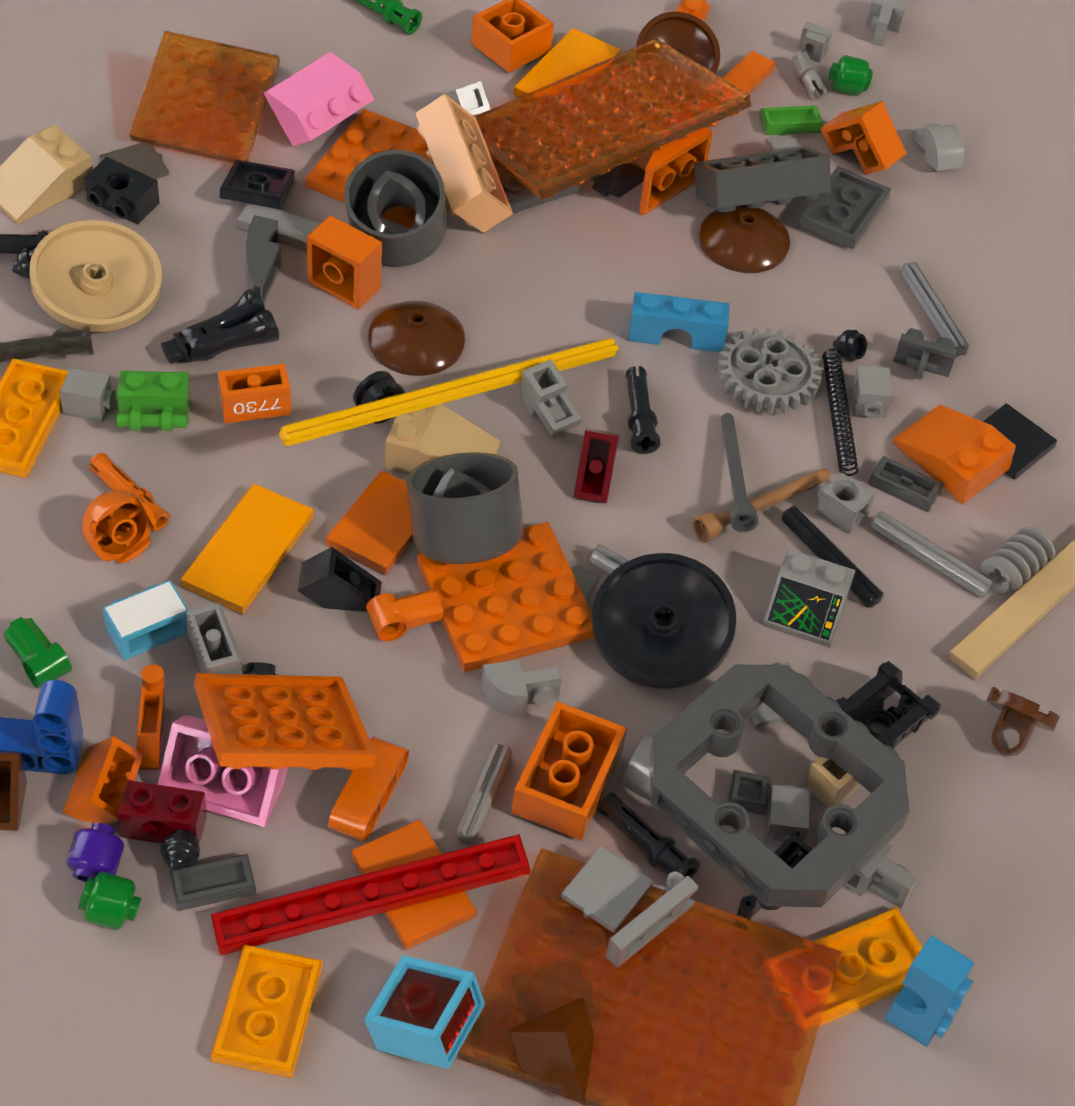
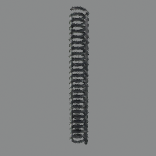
[822,348,859,476]

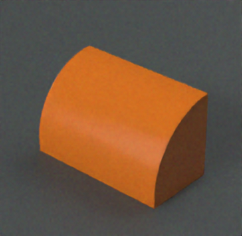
[62,736,143,824]

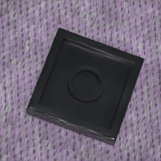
[220,160,295,209]
[983,403,1057,480]

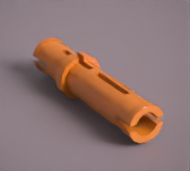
[89,453,170,531]

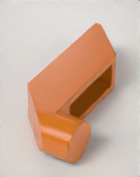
[136,664,166,770]

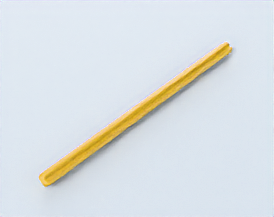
[279,338,619,446]

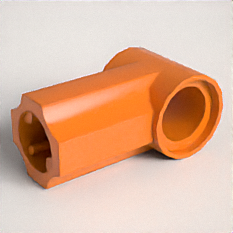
[366,589,444,642]

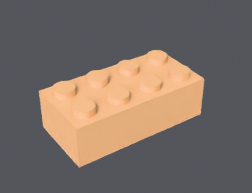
[415,94,513,233]

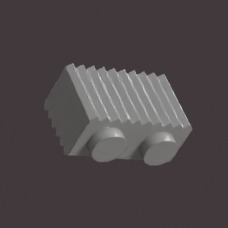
[186,603,243,674]

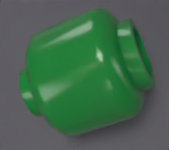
[828,55,873,96]
[78,871,141,930]

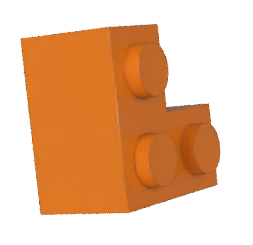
[820,101,907,175]

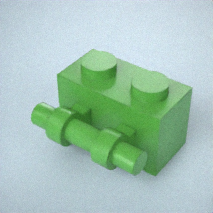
[117,371,191,431]

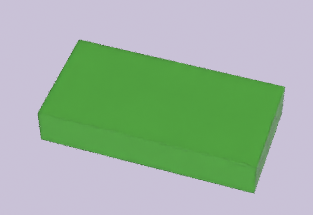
[759,105,823,135]

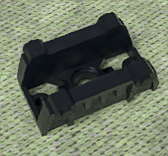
[824,661,941,749]

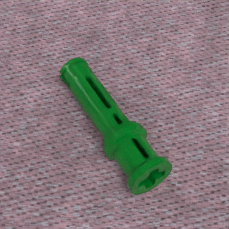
[355,0,422,34]

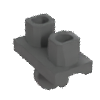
[893,328,958,379]

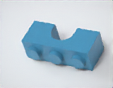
[628,292,730,352]
[885,935,975,1047]

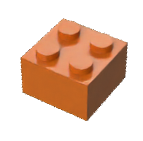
[471,0,554,73]
[307,215,382,310]

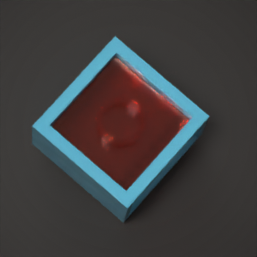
[364,955,485,1070]

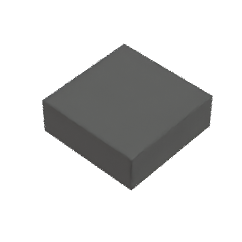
[728,770,771,815]

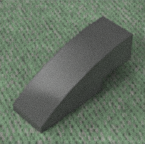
[246,215,281,303]

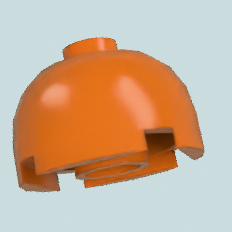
[82,491,156,563]

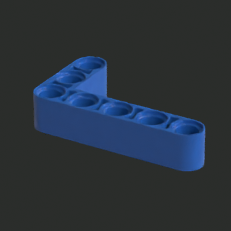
[0,680,84,774]

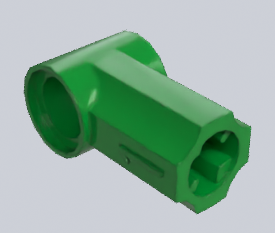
[4,617,72,689]

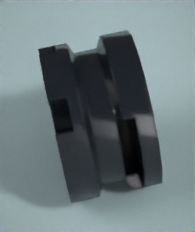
[353,371,405,424]

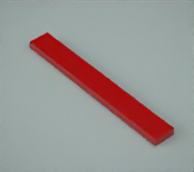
[211,834,531,956]

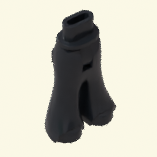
[161,289,279,364]

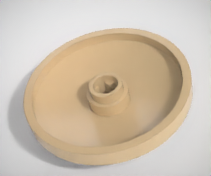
[30,220,162,332]

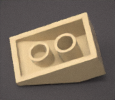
[0,124,93,224]
[384,404,501,475]

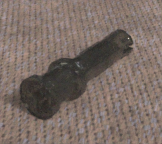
[0,325,94,362]

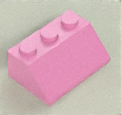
[264,52,374,147]
[158,715,288,827]

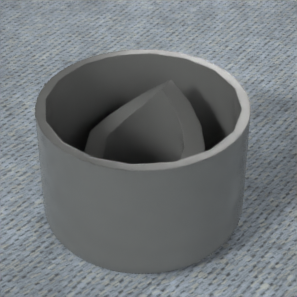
[344,150,448,266]
[406,452,524,564]

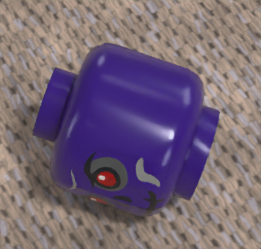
[66,823,124,883]

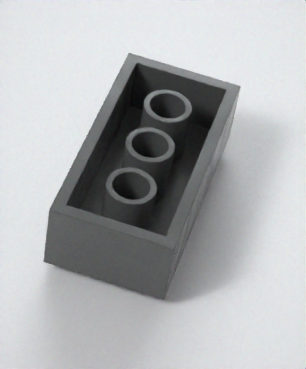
[694,147,831,212]

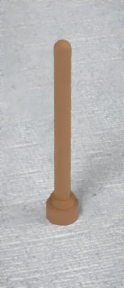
[692,468,830,542]

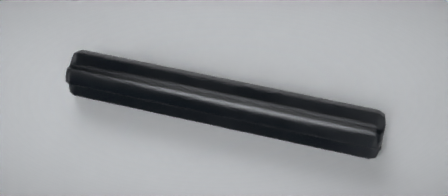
[781,506,884,608]

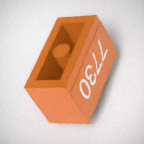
[218,363,291,424]

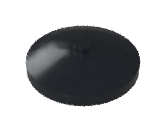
[592,553,736,689]

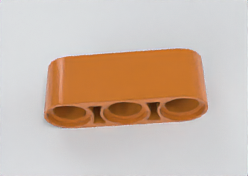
[328,736,409,842]

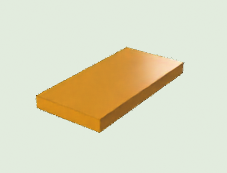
[513,28,621,118]
[0,358,69,478]
[180,483,314,615]
[761,907,923,1035]

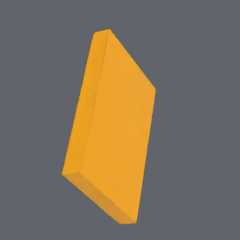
[211,945,323,1078]

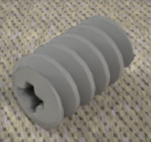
[980,527,1056,595]

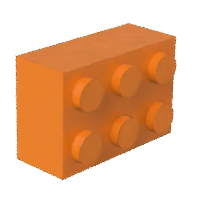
[511,701,627,841]

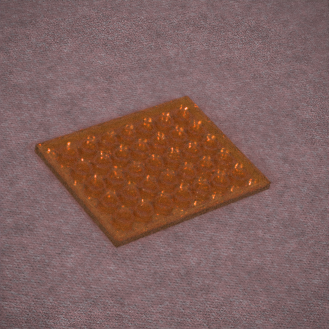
[475,38,751,200]
[458,848,841,1106]

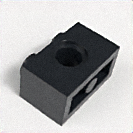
[84,156,160,225]

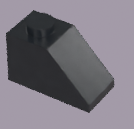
[585,145,645,198]
[297,547,382,612]

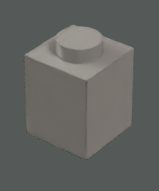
[60,367,116,422]

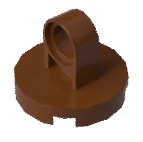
[986,687,1060,756]

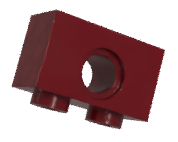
[117,780,207,844]

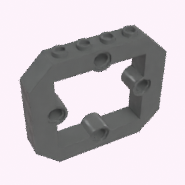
[649,664,910,907]

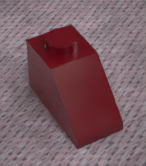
[573,428,620,503]

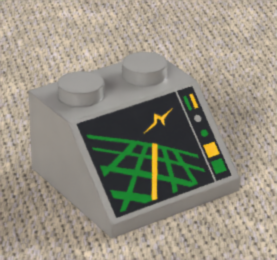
[763,548,856,648]

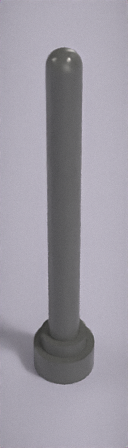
[721,413,758,532]

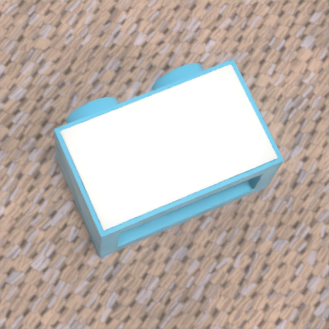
[103,580,188,660]

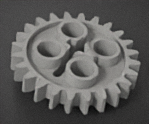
[717,327,823,415]

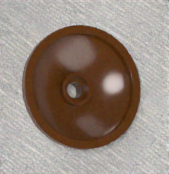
[635,11,720,96]
[699,205,790,273]
[368,301,465,376]

